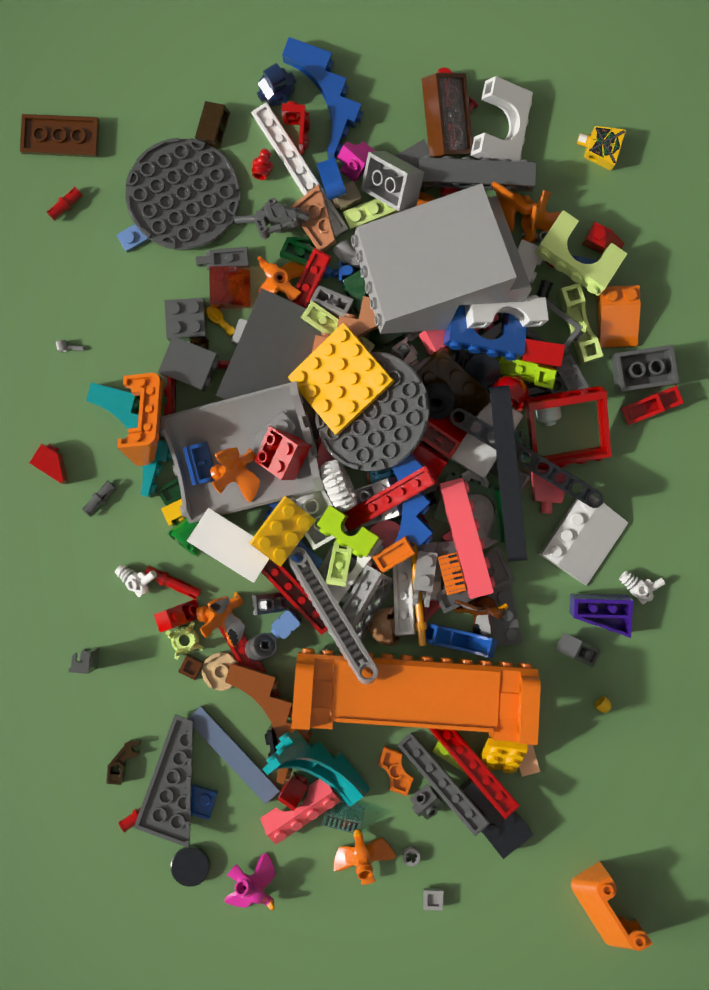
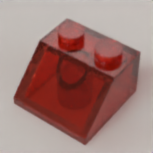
[209,266,251,309]

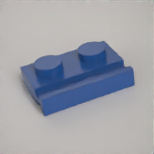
[191,784,218,820]

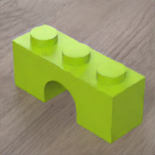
[317,505,381,559]

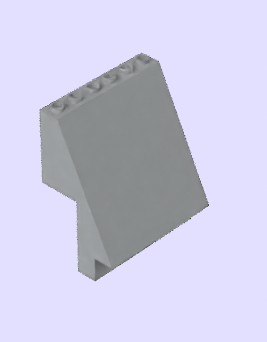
[351,183,532,334]

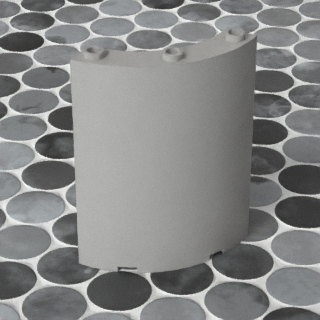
[159,381,325,524]

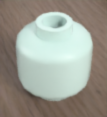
[536,406,562,426]

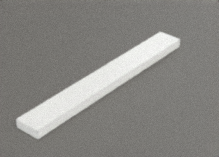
[251,102,348,238]

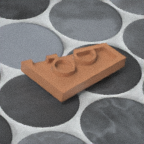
[289,184,337,252]

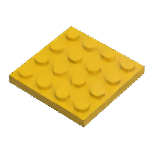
[288,323,395,435]

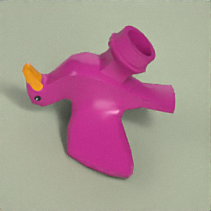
[224,853,276,911]

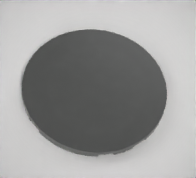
[125,138,240,251]
[315,352,430,471]

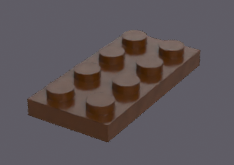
[20,114,99,157]

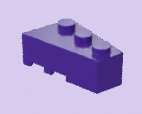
[569,594,633,638]

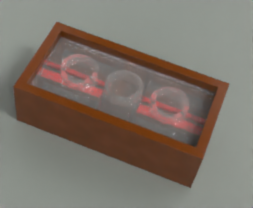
[421,73,473,158]

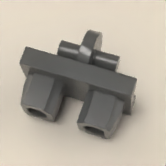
[252,592,287,615]

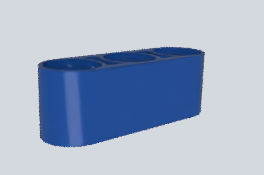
[317,157,347,201]

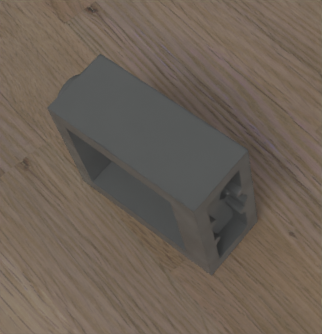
[526,298,584,357]

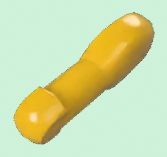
[206,307,235,336]

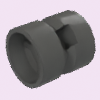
[245,633,277,662]

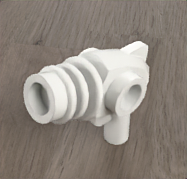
[115,564,157,597]
[619,571,665,604]

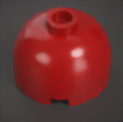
[489,375,529,412]

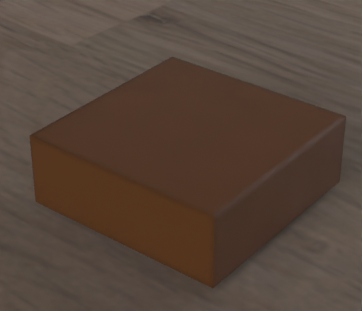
[178,654,204,680]

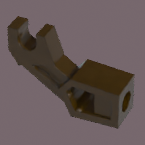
[106,739,141,785]

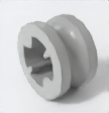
[403,846,420,866]

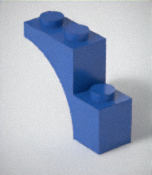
[425,622,497,659]

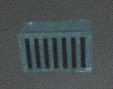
[321,800,366,833]

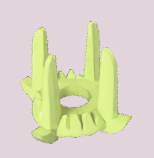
[165,621,204,660]

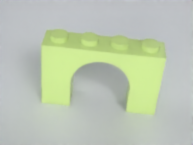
[534,210,627,296]

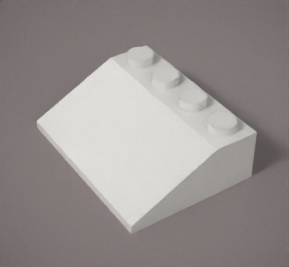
[538,491,628,586]

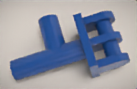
[322,261,356,284]

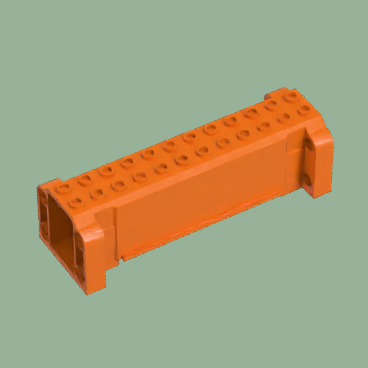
[291,648,541,745]

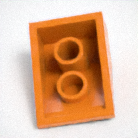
[596,285,641,348]

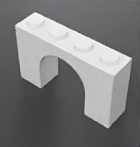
[470,76,533,162]

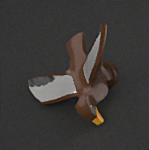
[453,595,508,636]

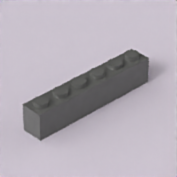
[418,155,536,192]

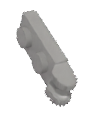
[412,550,438,607]

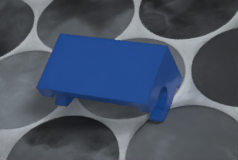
[183,442,213,485]

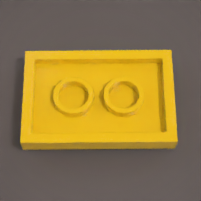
[249,496,316,567]
[479,738,528,773]

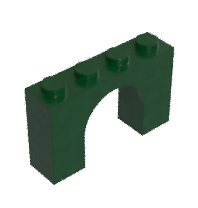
[343,270,411,349]
[432,472,522,543]

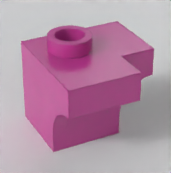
[337,141,375,183]

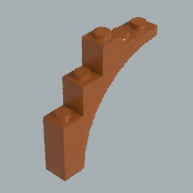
[225,662,312,784]

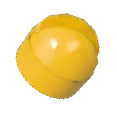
[594,696,611,713]

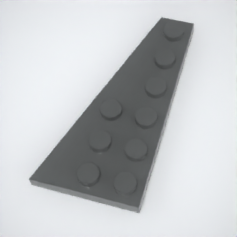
[134,714,194,848]

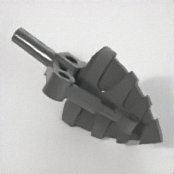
[234,198,310,239]

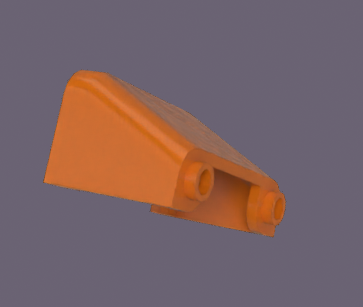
[117,373,163,466]
[571,861,653,951]

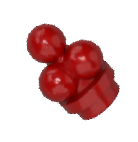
[251,148,273,180]

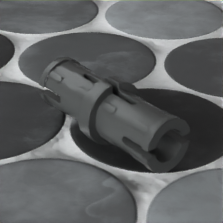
[82,480,117,517]

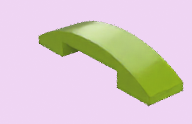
[495,356,557,389]

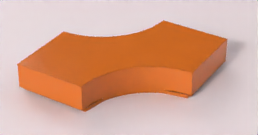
[378,746,414,796]

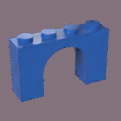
[443,305,527,361]

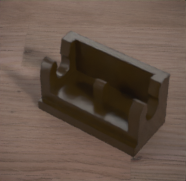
[195,101,230,148]

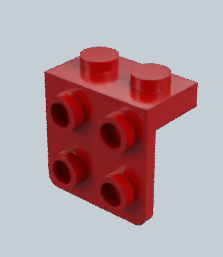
[282,102,310,155]

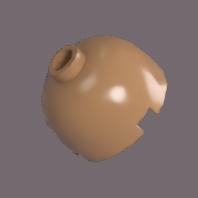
[368,607,400,646]

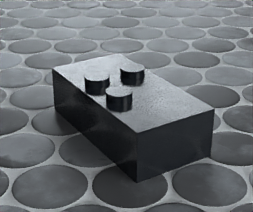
[459,778,534,859]

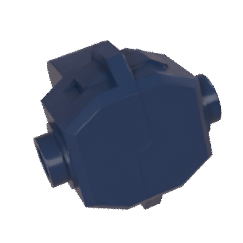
[257,63,296,106]

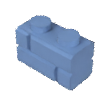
[271,608,302,639]

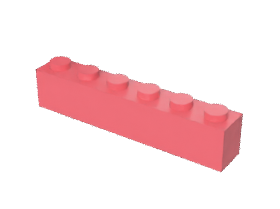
[438,478,496,599]

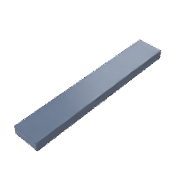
[188,705,280,804]

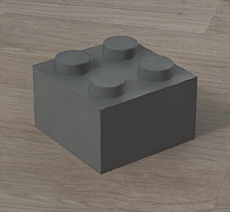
[164,298,208,341]

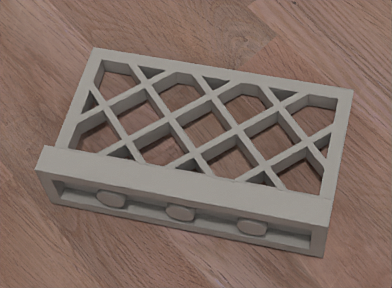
[328,565,394,642]

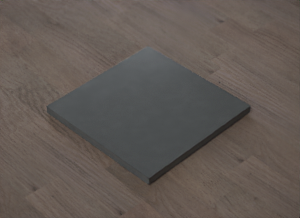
[216,288,366,440]

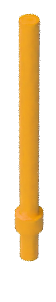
[410,542,427,646]

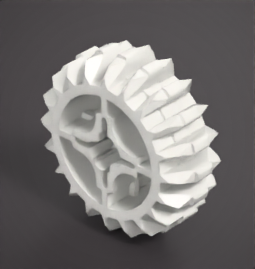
[320,459,357,512]

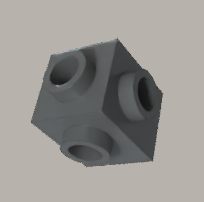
[410,784,445,820]

